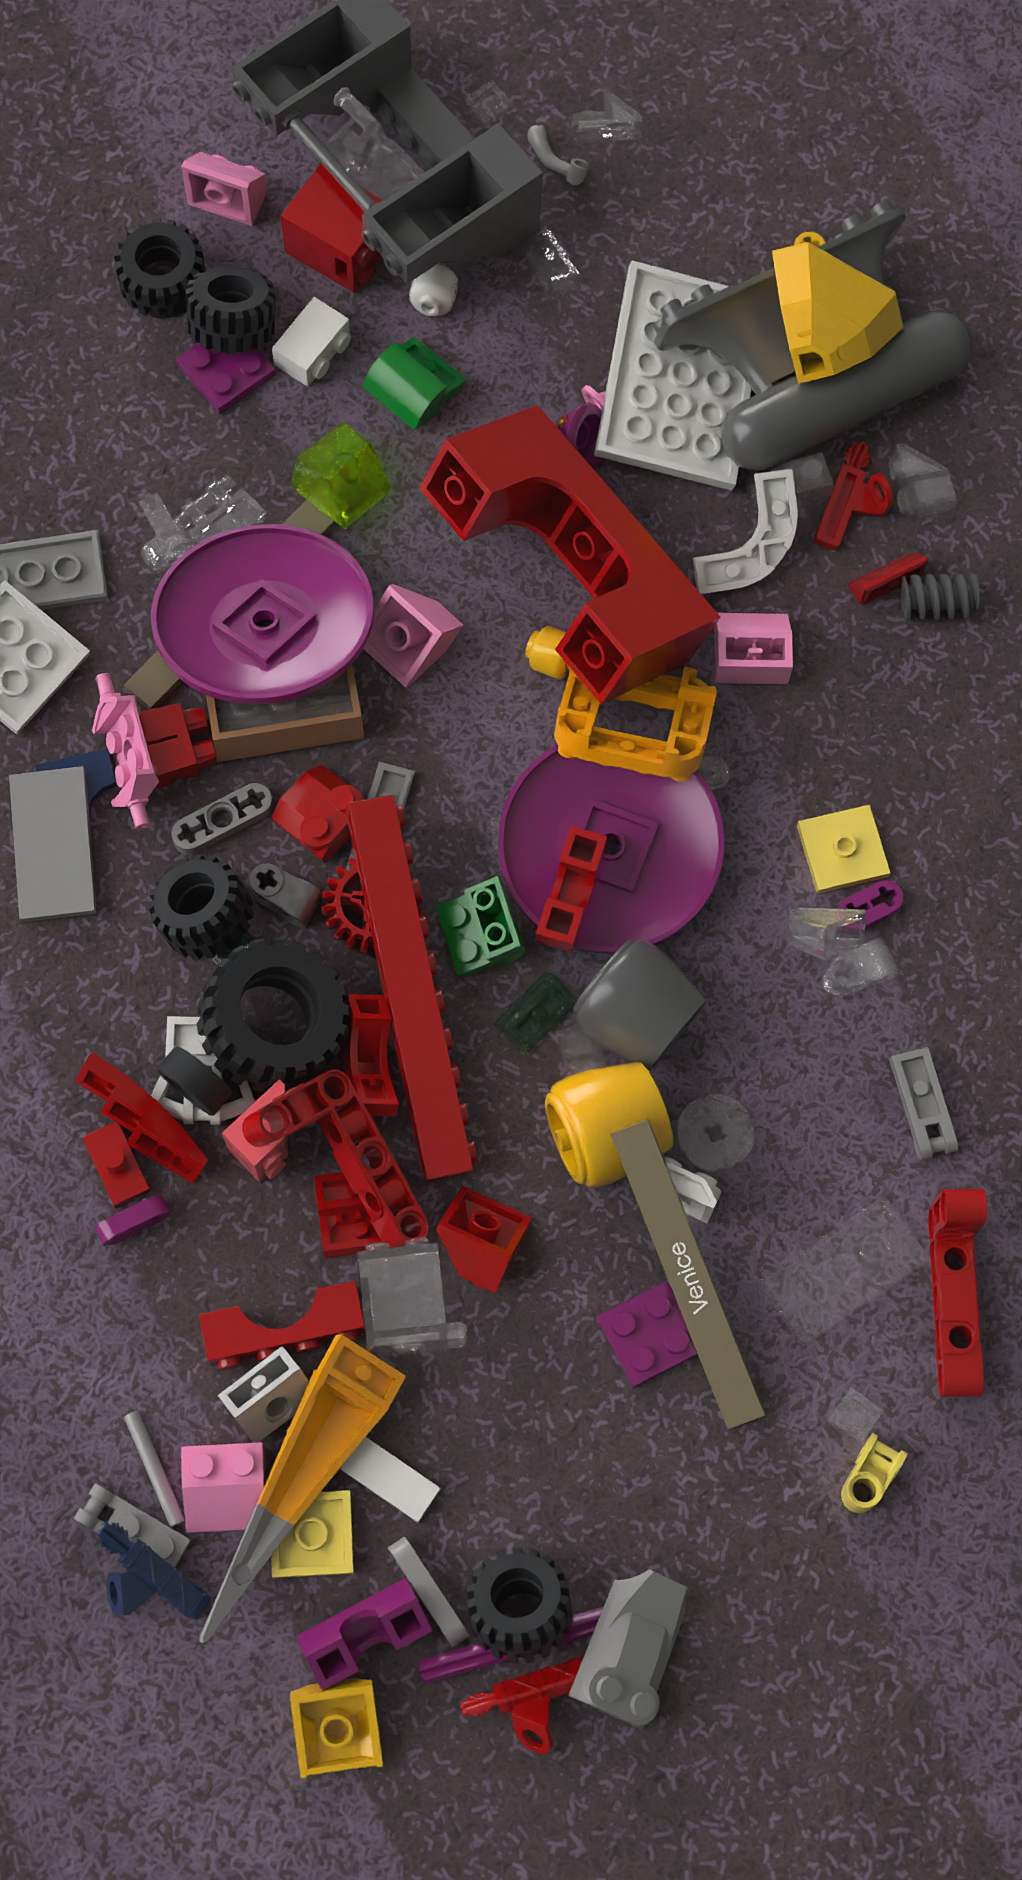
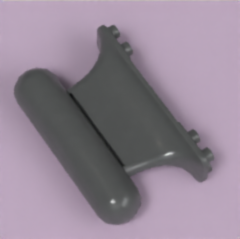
[653,200,973,472]

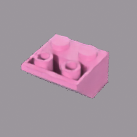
[714,613,793,684]

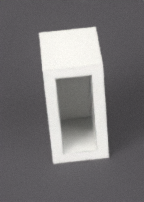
[272,297,351,387]

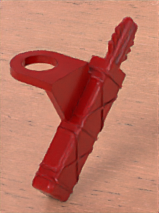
[814,441,893,551]
[460,1656,584,1754]

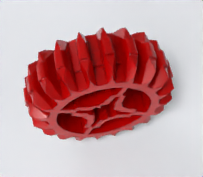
[322,858,424,955]

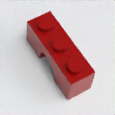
[536,825,607,953]

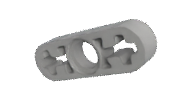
[171,783,273,855]
[388,1536,469,1648]

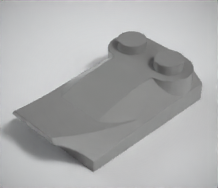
[568,1569,688,1729]

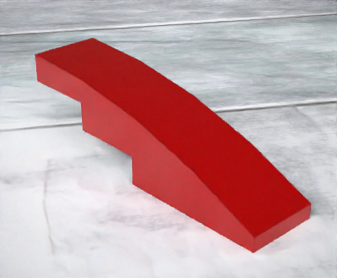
[74,1052,208,1184]

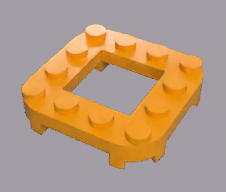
[554,666,717,782]

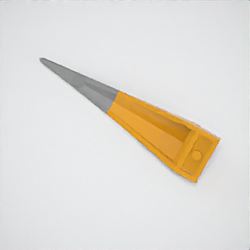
[200,1334,406,1643]

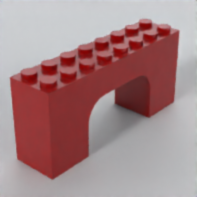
[419,405,721,705]

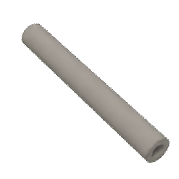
[124,1411,185,1528]

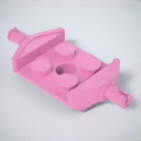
[92,673,159,830]

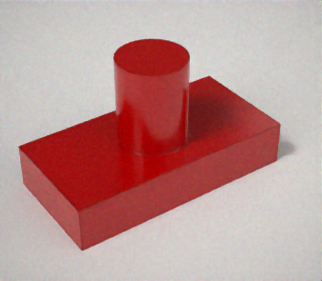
[82,1122,151,1208]

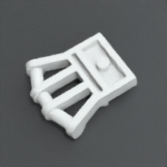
[151,1016,255,1125]

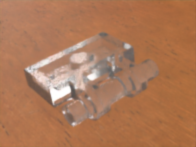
[172,475,267,545]

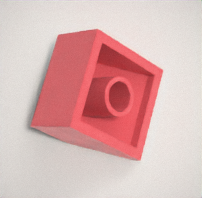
[222,1079,288,1182]

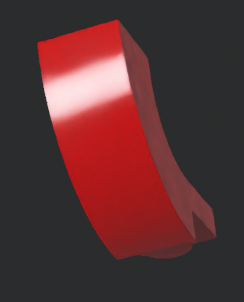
[341,994,399,1117]

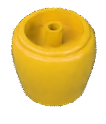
[545,1062,673,1188]

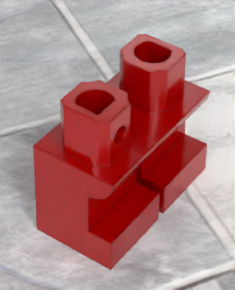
[139,703,218,789]

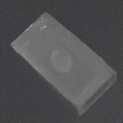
[519,230,581,304]

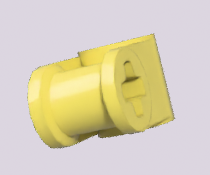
[841,1432,908,1513]

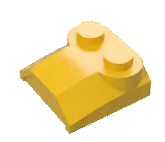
[290,1678,383,1778]

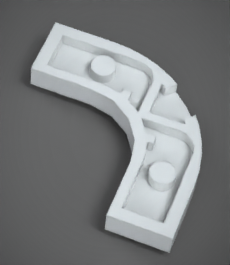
[693,469,798,594]

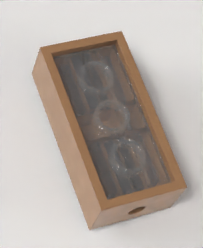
[206,665,364,762]

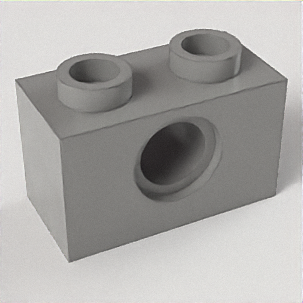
[218,1346,309,1443]

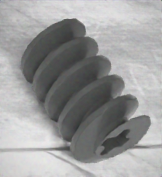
[900,573,980,621]

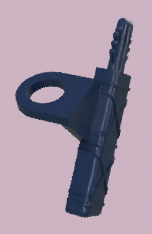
[97,1522,211,1620]

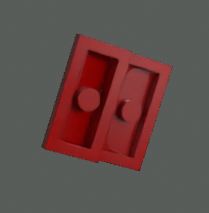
[314,1172,389,1259]

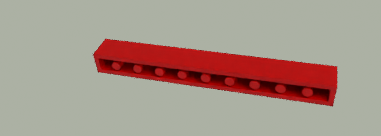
[345,795,477,1183]

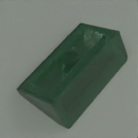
[493,972,577,1054]

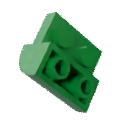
[362,336,466,431]
[436,876,525,978]

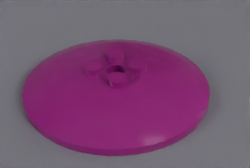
[151,524,374,704]
[498,731,724,954]

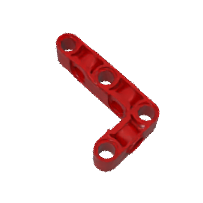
[242,1070,429,1251]
[928,1188,987,1397]

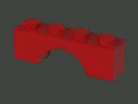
[199,1281,366,1371]

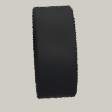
[156,1046,232,1116]

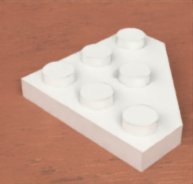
[0,580,90,735]

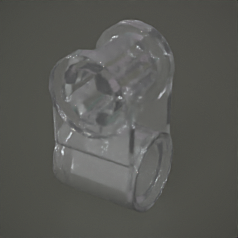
[822,938,900,998]

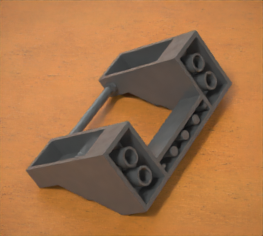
[232,0,543,284]

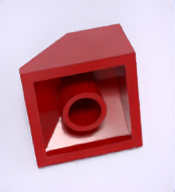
[436,1186,532,1293]

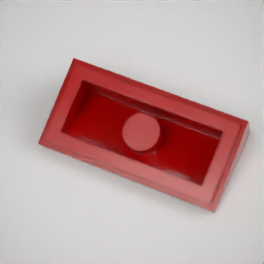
[848,553,928,605]

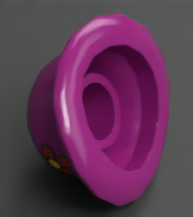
[556,402,605,468]

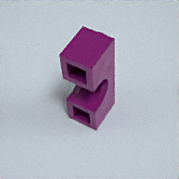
[296,1578,432,1691]

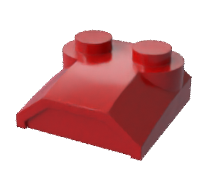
[271,764,366,864]

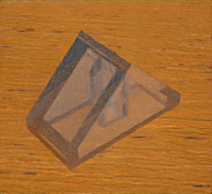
[789,907,866,961]

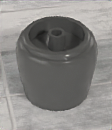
[573,939,707,1072]

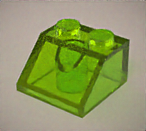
[290,421,392,529]

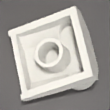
[663,1156,721,1223]

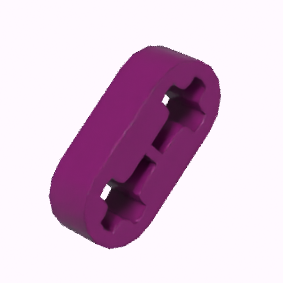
[835,880,903,934]
[95,1195,171,1247]

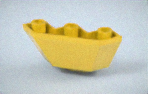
[772,242,903,384]

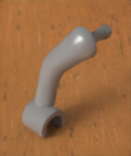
[527,125,589,185]

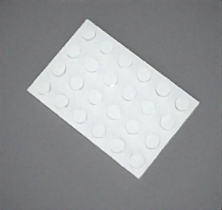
[594,261,752,491]

